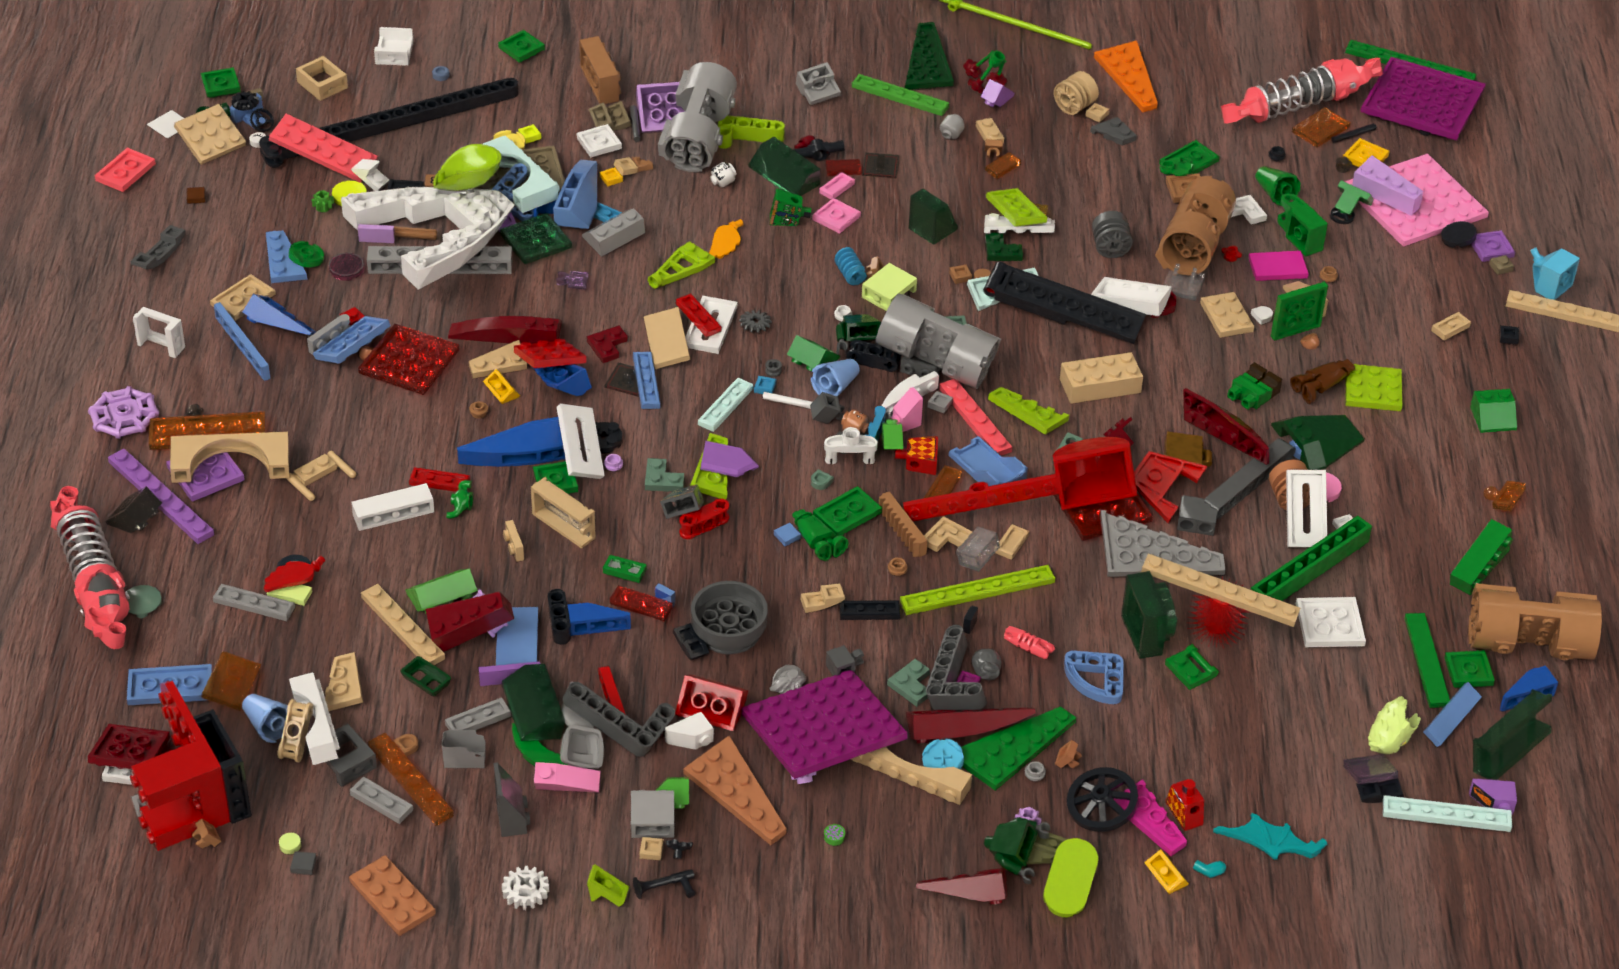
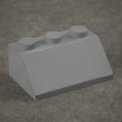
[582,208,645,257]

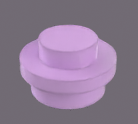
[604,454,623,471]

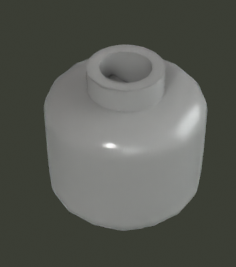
[940,114,965,139]

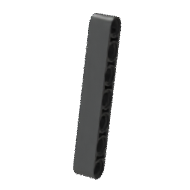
[1205,438,1296,519]

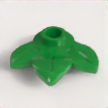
[1160,157,1193,176]

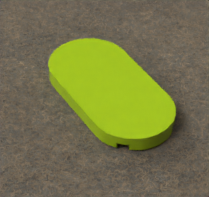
[1043,838,1098,917]

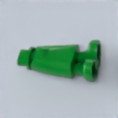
[792,509,849,561]

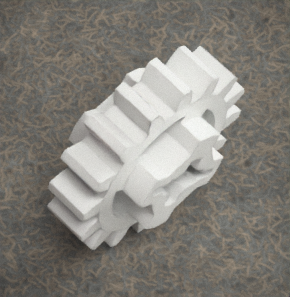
[502,866,549,910]

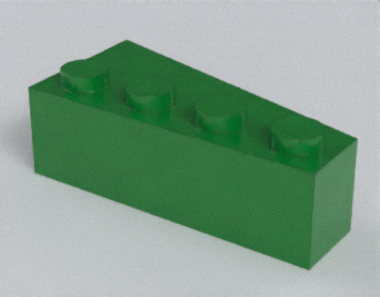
[1450,519,1513,595]

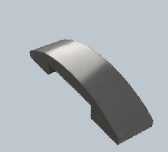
[130,225,186,269]

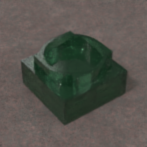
[1121,571,1178,659]

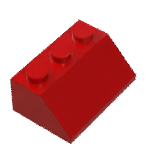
[675,675,749,731]

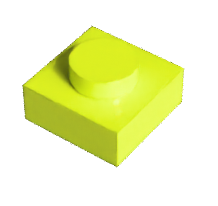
[518,124,541,144]

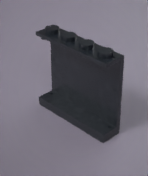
[194,709,252,824]

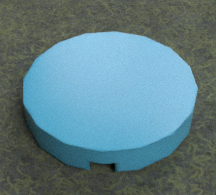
[922,739,964,769]

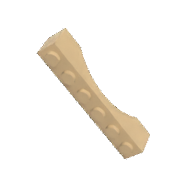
[851,747,972,805]

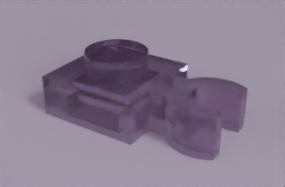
[556,271,589,289]

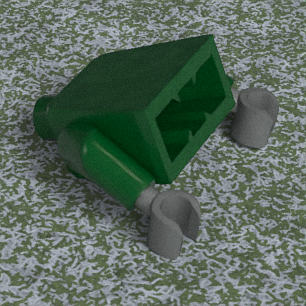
[836,314,881,355]
[984,817,1050,884]

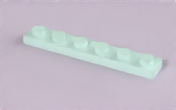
[1383,795,1512,832]

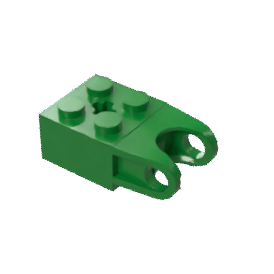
[1277,194,1328,257]

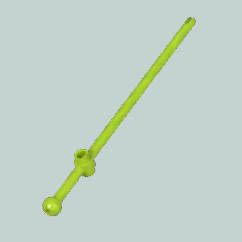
[938,0,1092,49]

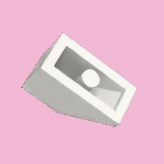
[665,712,714,750]

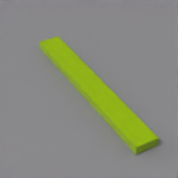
[900,565,1055,615]

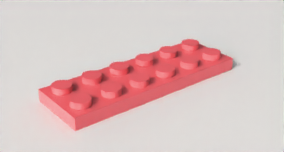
[269,114,378,183]

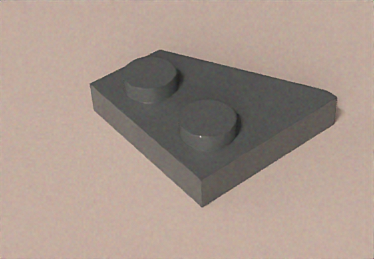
[1090,117,1137,145]

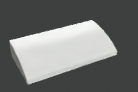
[1091,277,1172,316]

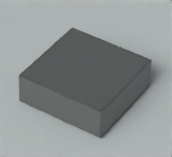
[290,851,317,875]

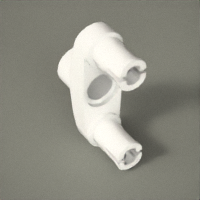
[824,427,877,464]

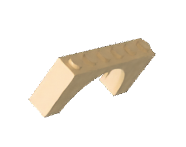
[170,432,289,483]

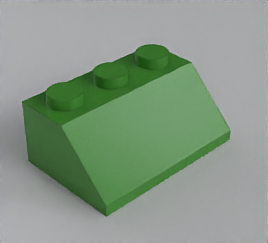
[405,568,478,614]

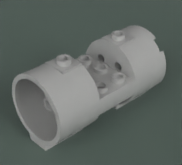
[658,62,737,172]
[876,293,1001,389]

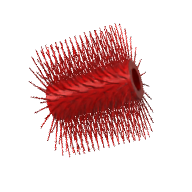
[1186,576,1250,648]

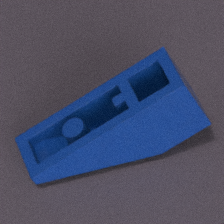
[568,602,631,636]
[1500,665,1558,712]

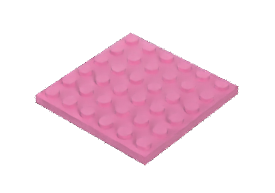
[1345,154,1489,247]

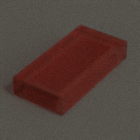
[825,159,861,176]

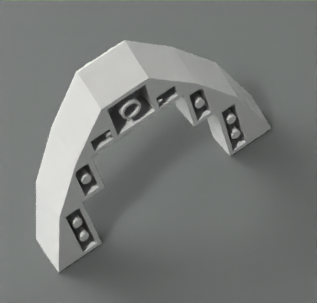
[341,187,515,290]

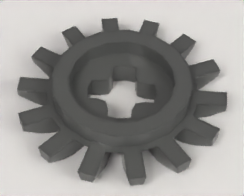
[739,310,772,333]

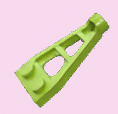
[648,241,715,289]

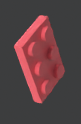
[94,148,156,192]

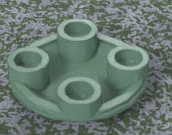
[127,585,162,618]

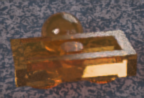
[1483,481,1526,511]

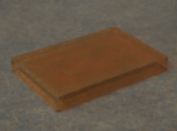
[1292,107,1351,148]
[201,651,261,711]

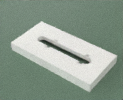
[686,296,737,354]
[557,404,605,479]
[1286,470,1327,548]

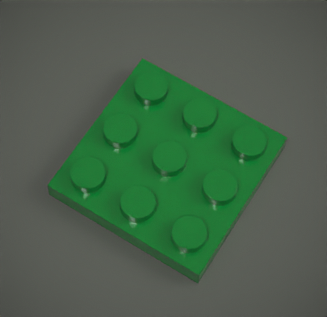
[1271,281,1328,341]

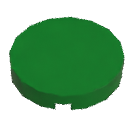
[288,241,324,268]

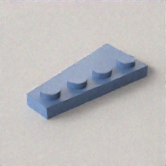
[266,230,307,283]

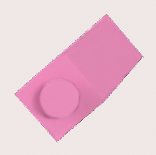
[891,387,923,432]

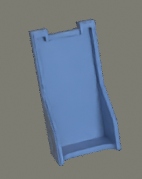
[949,436,1028,486]

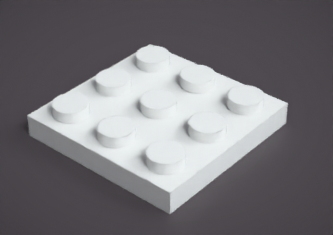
[1296,597,1366,647]

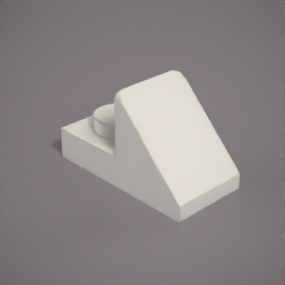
[351,159,389,191]

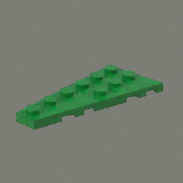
[961,706,1076,791]

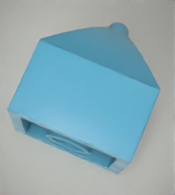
[1530,248,1580,300]

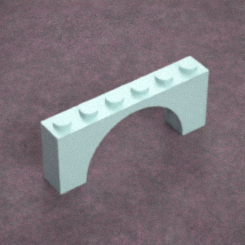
[483,135,560,213]

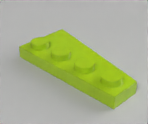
[988,387,1070,435]
[690,433,728,500]

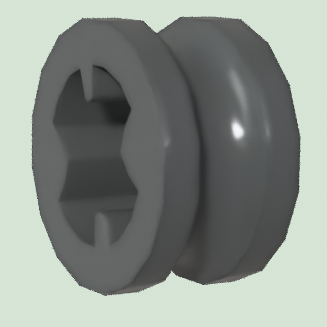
[765,359,782,377]

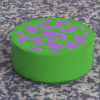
[824,824,845,846]

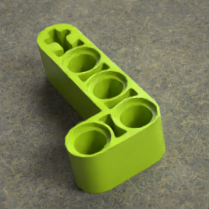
[718,115,785,149]

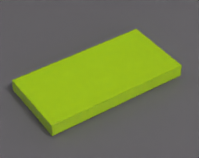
[986,188,1047,227]

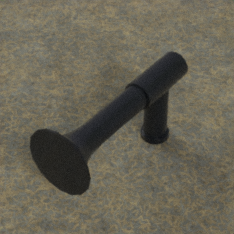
[633,869,696,899]

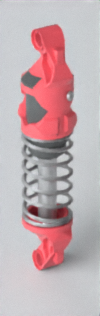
[50,486,130,649]

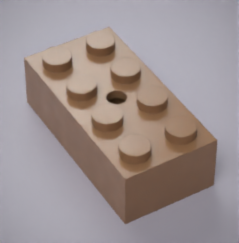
[579,36,621,104]

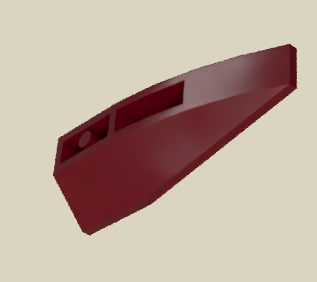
[1183,388,1269,465]

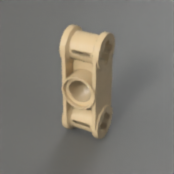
[278,699,313,763]

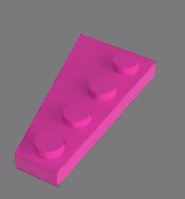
[1113,779,1187,856]

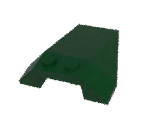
[1271,415,1365,470]

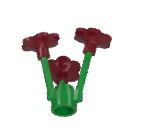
[963,50,1007,94]

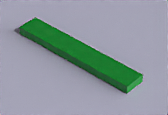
[1404,613,1450,708]

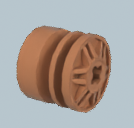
[1269,460,1310,510]

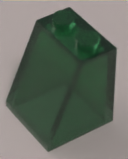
[908,188,958,245]

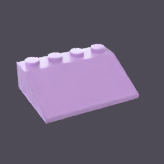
[636,82,685,133]

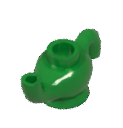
[446,480,474,519]

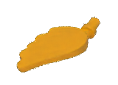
[709,219,744,259]

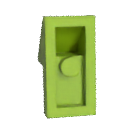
[587,864,629,907]

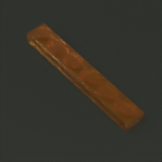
[367,733,454,826]

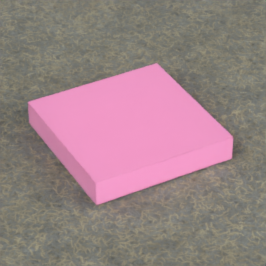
[812,198,861,234]

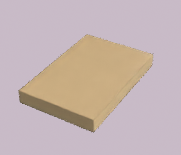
[210,274,276,321]

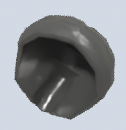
[971,648,1002,681]

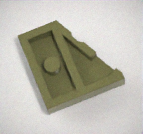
[1027,832,1067,864]

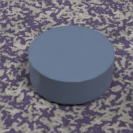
[432,66,449,81]

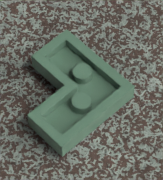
[645,458,684,492]
[887,659,930,707]

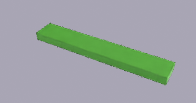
[852,74,949,116]

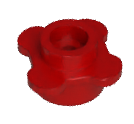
[1221,246,1242,262]

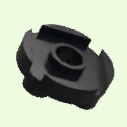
[595,422,622,454]

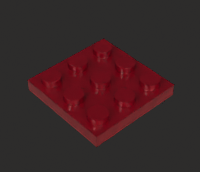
[88,724,170,769]

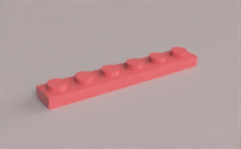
[939,379,1012,456]

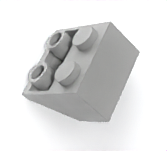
[631,790,674,838]

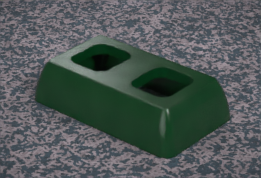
[400,656,451,697]

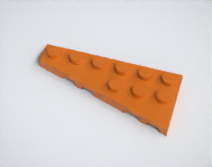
[1094,40,1158,113]

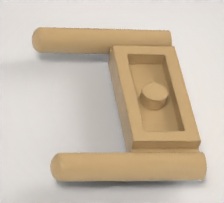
[286,451,357,501]

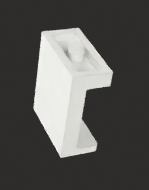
[374,27,413,66]

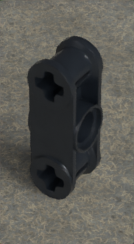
[846,339,902,372]

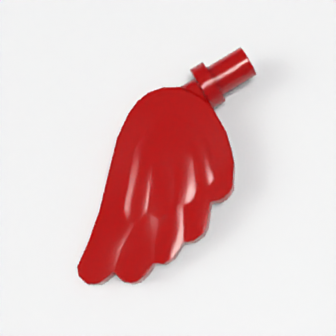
[264,556,325,592]

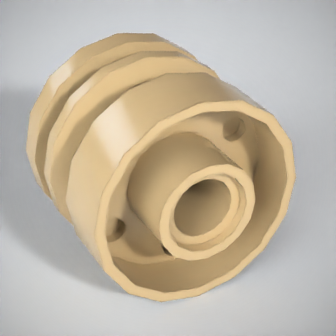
[1054,71,1099,115]

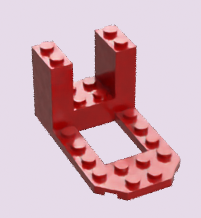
[130,681,231,851]

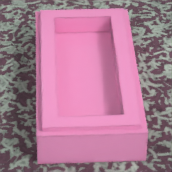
[819,172,855,199]

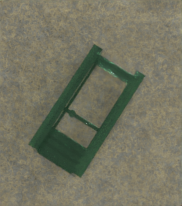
[1473,689,1552,780]

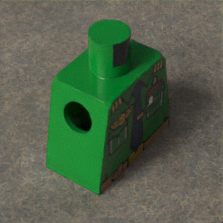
[769,189,811,226]

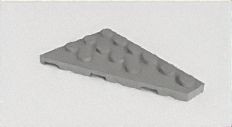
[1100,510,1226,577]

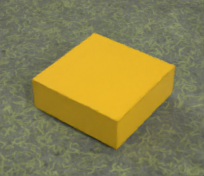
[600,167,623,187]

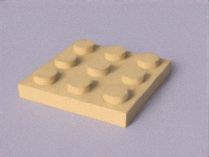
[174,104,246,165]

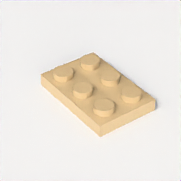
[1200,292,1254,338]

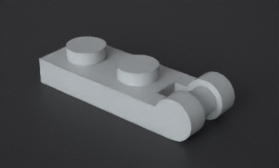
[307,314,350,355]

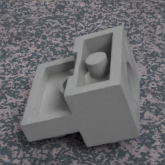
[795,62,841,105]

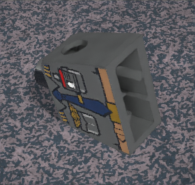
[660,484,704,519]

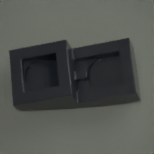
[673,623,709,660]
[1356,778,1404,803]

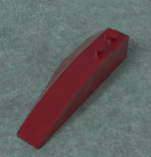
[448,316,562,344]
[906,707,1036,743]

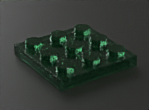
[500,213,572,264]

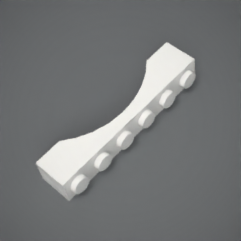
[289,672,340,765]

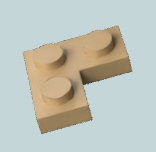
[924,516,975,552]

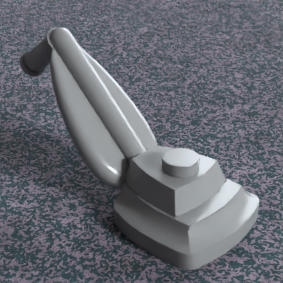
[560,682,604,769]

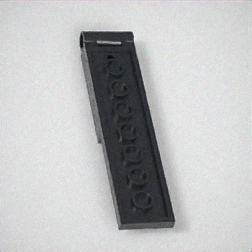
[983,262,1146,344]

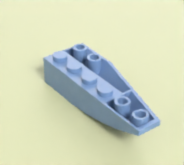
[553,160,597,229]

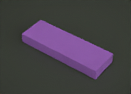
[479,661,541,686]

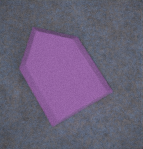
[700,441,759,477]

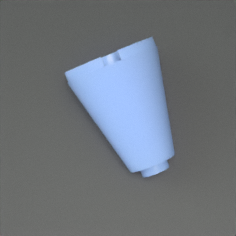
[811,359,860,396]
[242,694,288,743]

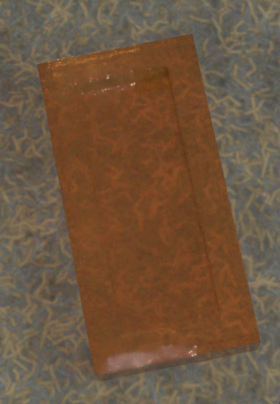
[985,152,1021,179]

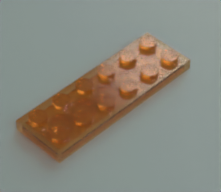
[149,411,265,450]

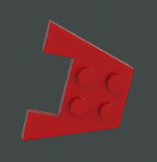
[1134,451,1207,524]

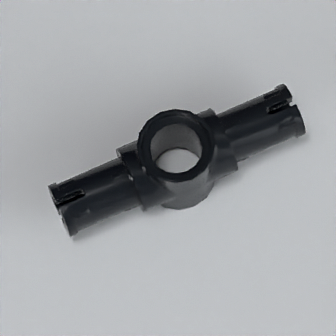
[793,139,845,161]

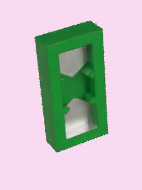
[603,555,647,583]

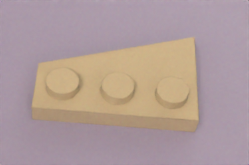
[469,340,527,378]
[325,652,363,711]

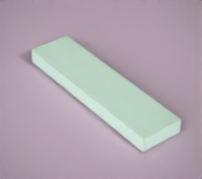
[698,378,753,432]

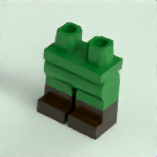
[1227,362,1283,410]

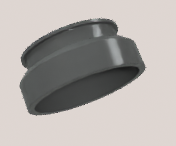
[691,581,768,654]

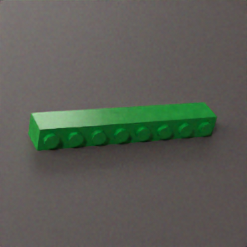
[1251,515,1372,601]

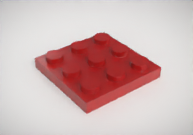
[514,339,586,368]

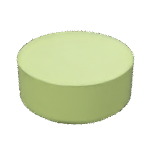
[279,833,301,854]

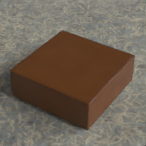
[187,187,205,204]

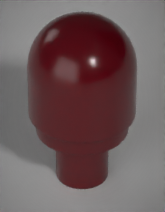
[794,135,815,149]

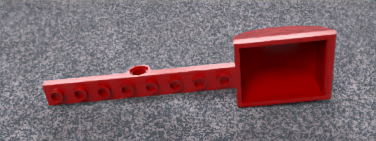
[903,437,1137,521]

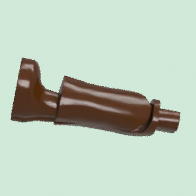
[1290,359,1355,404]

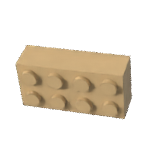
[1060,352,1143,404]

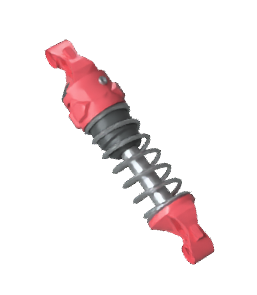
[1221,58,1383,123]

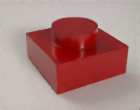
[340,307,364,326]

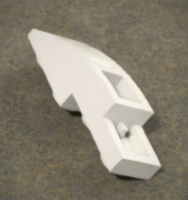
[882,371,939,420]

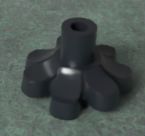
[665,839,693,859]

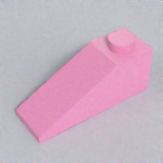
[534,762,601,793]

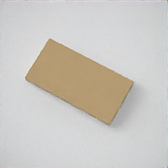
[644,307,691,369]

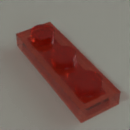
[610,585,673,622]

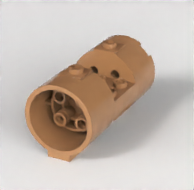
[1155,176,1236,275]
[1468,583,1602,660]

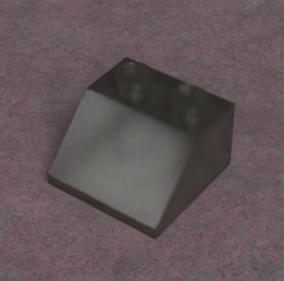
[105,486,162,533]

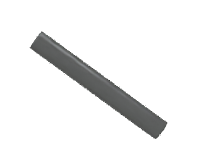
[630,105,640,142]

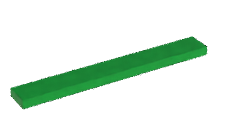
[1345,40,1477,81]

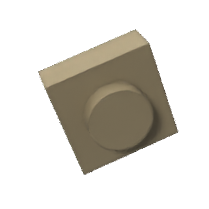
[1489,255,1514,275]

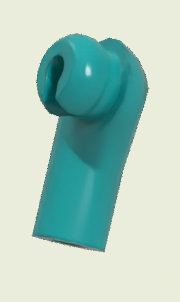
[1193,860,1226,878]

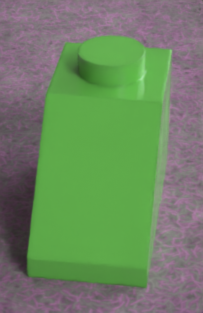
[882,419,903,449]

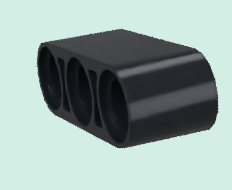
[548,589,571,645]

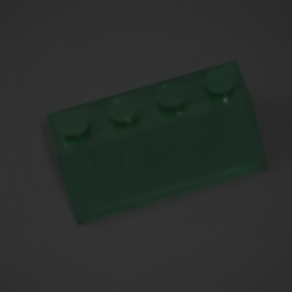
[748,137,821,196]
[501,664,565,741]

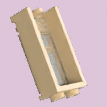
[531,477,595,548]

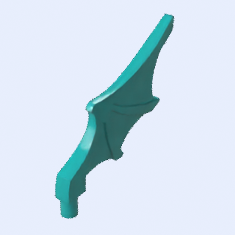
[1213,813,1327,860]

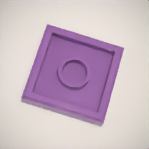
[1471,230,1515,262]

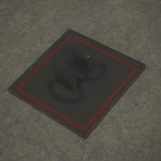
[862,152,899,178]
[605,362,639,397]

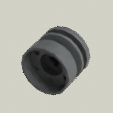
[1092,211,1133,258]

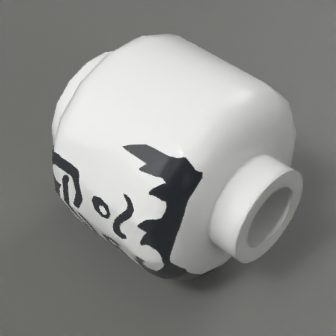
[710,162,737,188]

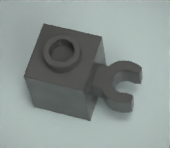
[810,392,845,424]
[826,645,864,676]

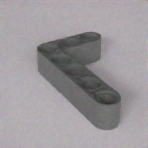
[926,625,987,710]
[563,682,675,757]

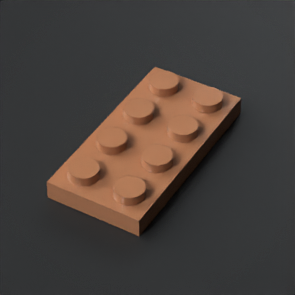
[349,855,436,936]

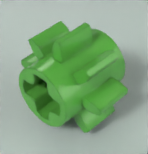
[311,190,334,212]

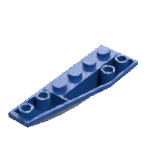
[457,417,565,467]

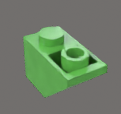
[655,777,689,808]

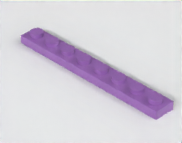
[108,448,214,544]

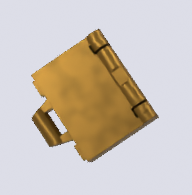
[1164,431,1212,477]

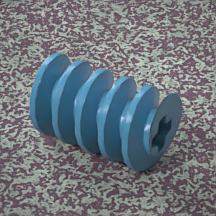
[834,247,867,285]

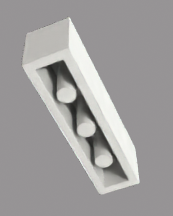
[351,483,434,531]

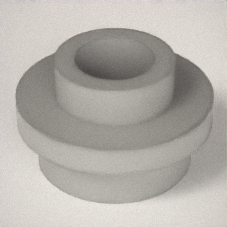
[1025,761,1046,781]

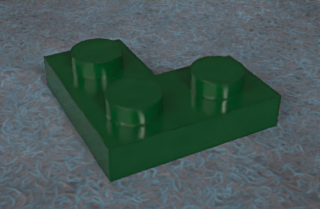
[985,232,1023,261]

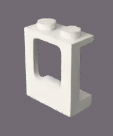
[133,307,185,358]

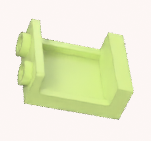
[862,263,917,311]

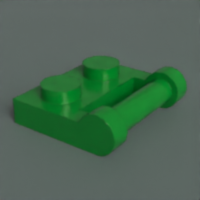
[1165,644,1219,690]

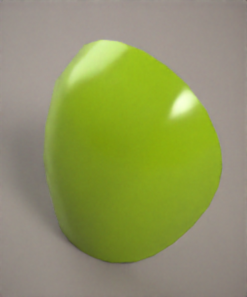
[433,144,502,191]

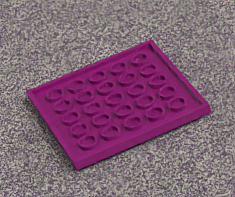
[1360,57,1486,140]
[742,670,908,779]

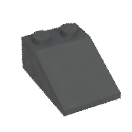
[494,763,530,837]

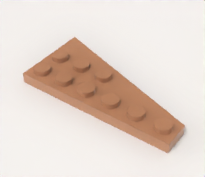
[683,736,786,845]

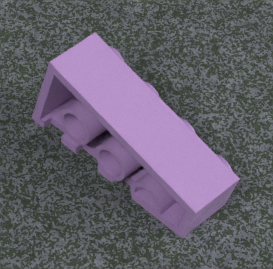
[1352,156,1424,216]

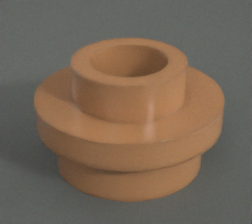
[1320,266,1338,282]
[469,401,488,419]
[888,557,907,576]

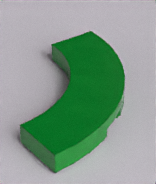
[512,723,567,766]

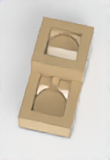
[800,583,845,613]

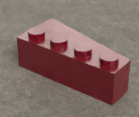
[426,591,514,652]

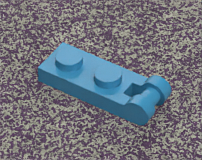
[865,406,886,443]

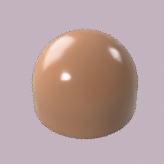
[1300,333,1319,349]
[359,346,378,361]

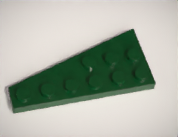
[905,22,954,90]

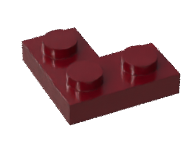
[587,325,628,363]

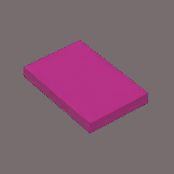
[1248,251,1309,281]

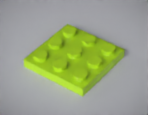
[1345,364,1402,411]

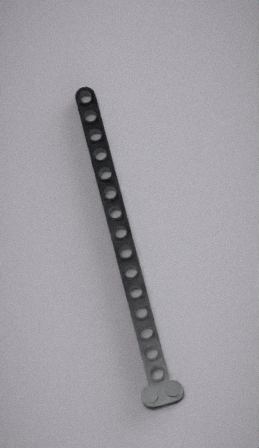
[259,78,519,168]

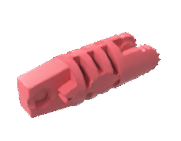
[1004,626,1055,659]

